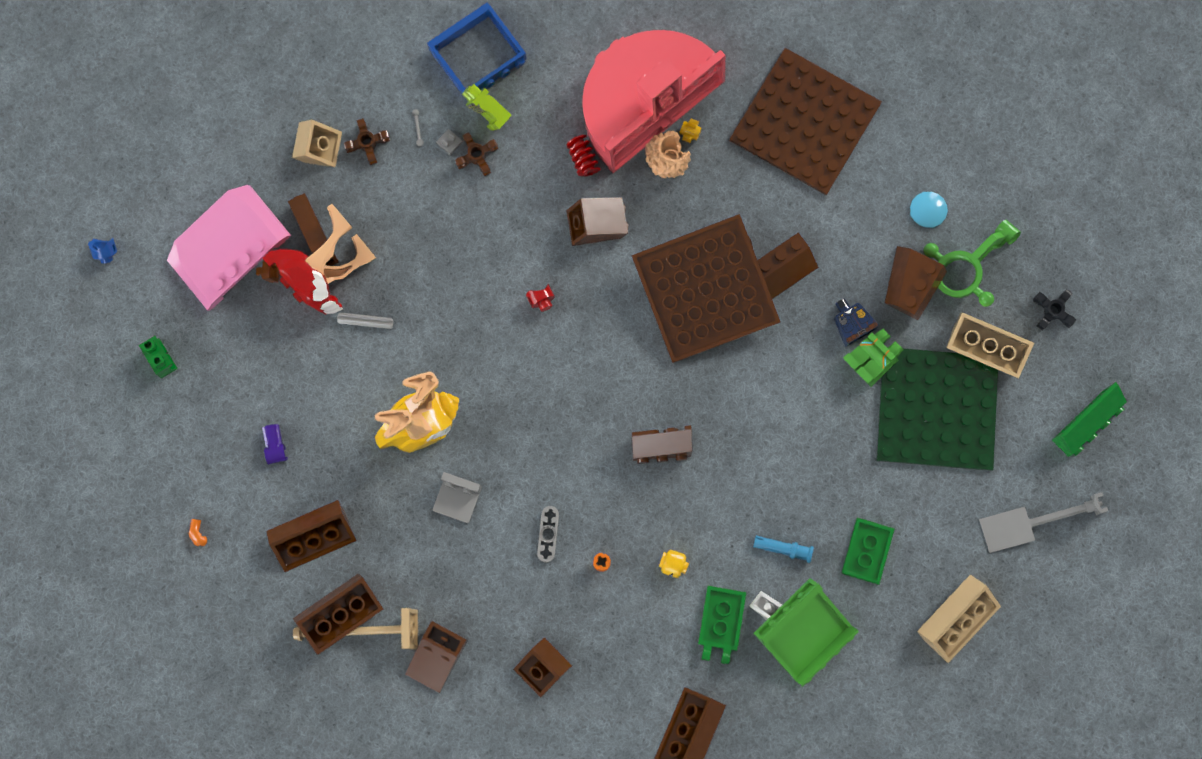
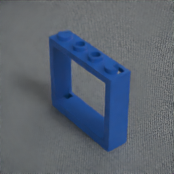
[427,2,527,100]

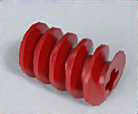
[566,135,601,177]

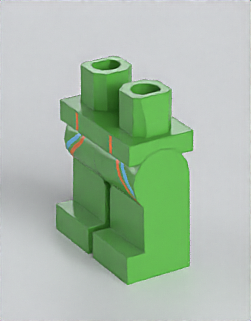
[843,329,903,387]

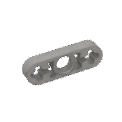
[537,506,559,563]

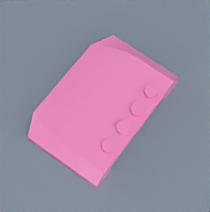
[167,185,291,311]

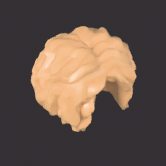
[645,131,691,178]

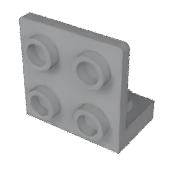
[433,472,482,523]

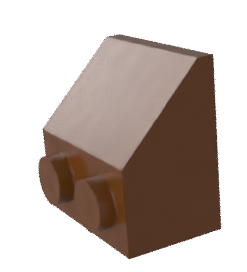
[513,637,572,697]

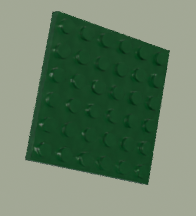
[876,347,998,471]

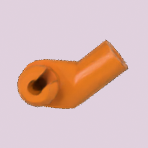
[189,519,207,546]

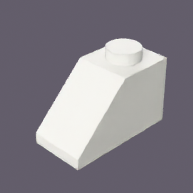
[749,591,782,620]

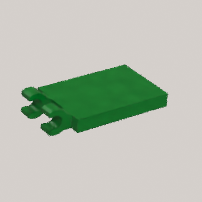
[698,586,746,664]

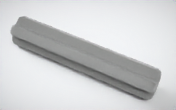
[337,313,394,329]

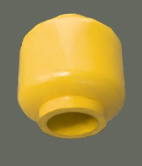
[659,549,689,578]

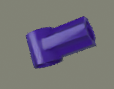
[262,424,288,465]

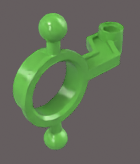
[923,220,1021,307]

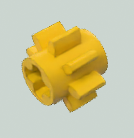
[679,118,702,143]

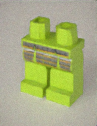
[462,84,512,131]

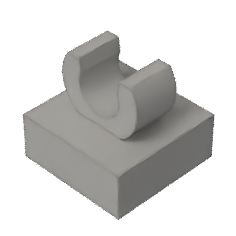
[436,129,463,155]

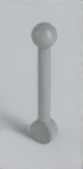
[412,109,424,147]

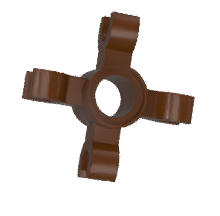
[344,118,390,165]
[455,132,499,177]

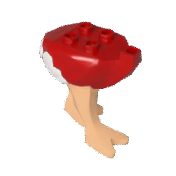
[262,204,376,315]

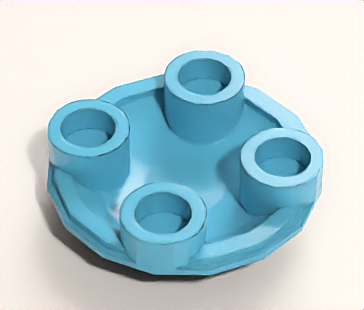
[910,192,948,228]

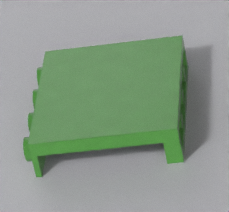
[753,578,859,687]

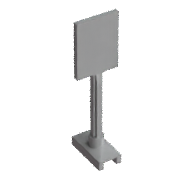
[979,492,1108,553]

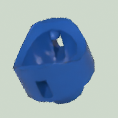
[88,238,117,264]

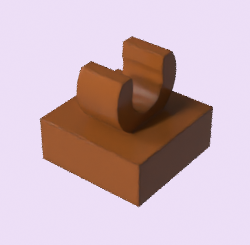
[256,260,279,283]

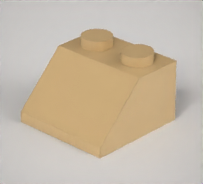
[292,120,342,167]

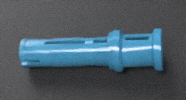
[753,535,814,563]

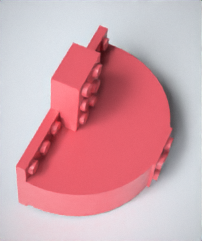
[583,30,726,173]

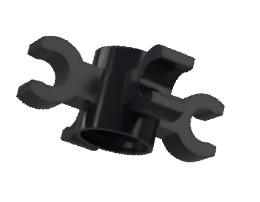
[1033,289,1076,331]

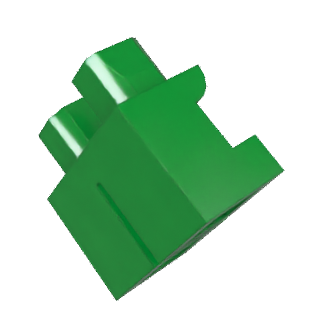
[139,336,178,379]

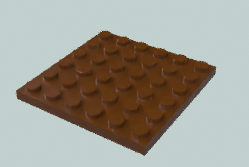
[729,48,882,196]
[632,214,780,363]

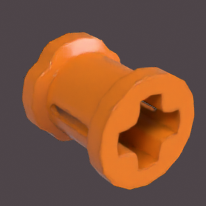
[593,553,610,572]

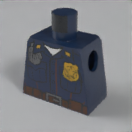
[834,298,879,347]

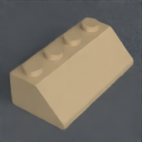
[946,312,1034,378]
[917,575,1001,663]

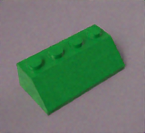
[1052,382,1127,457]

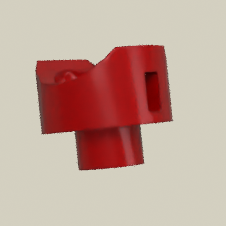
[526,284,555,312]

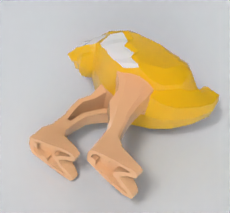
[375,372,459,453]

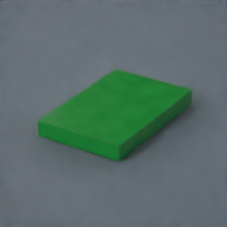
[841,517,895,585]

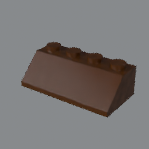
[757,232,819,299]
[266,500,357,572]
[293,574,383,655]
[654,687,726,759]

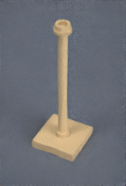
[293,608,418,650]

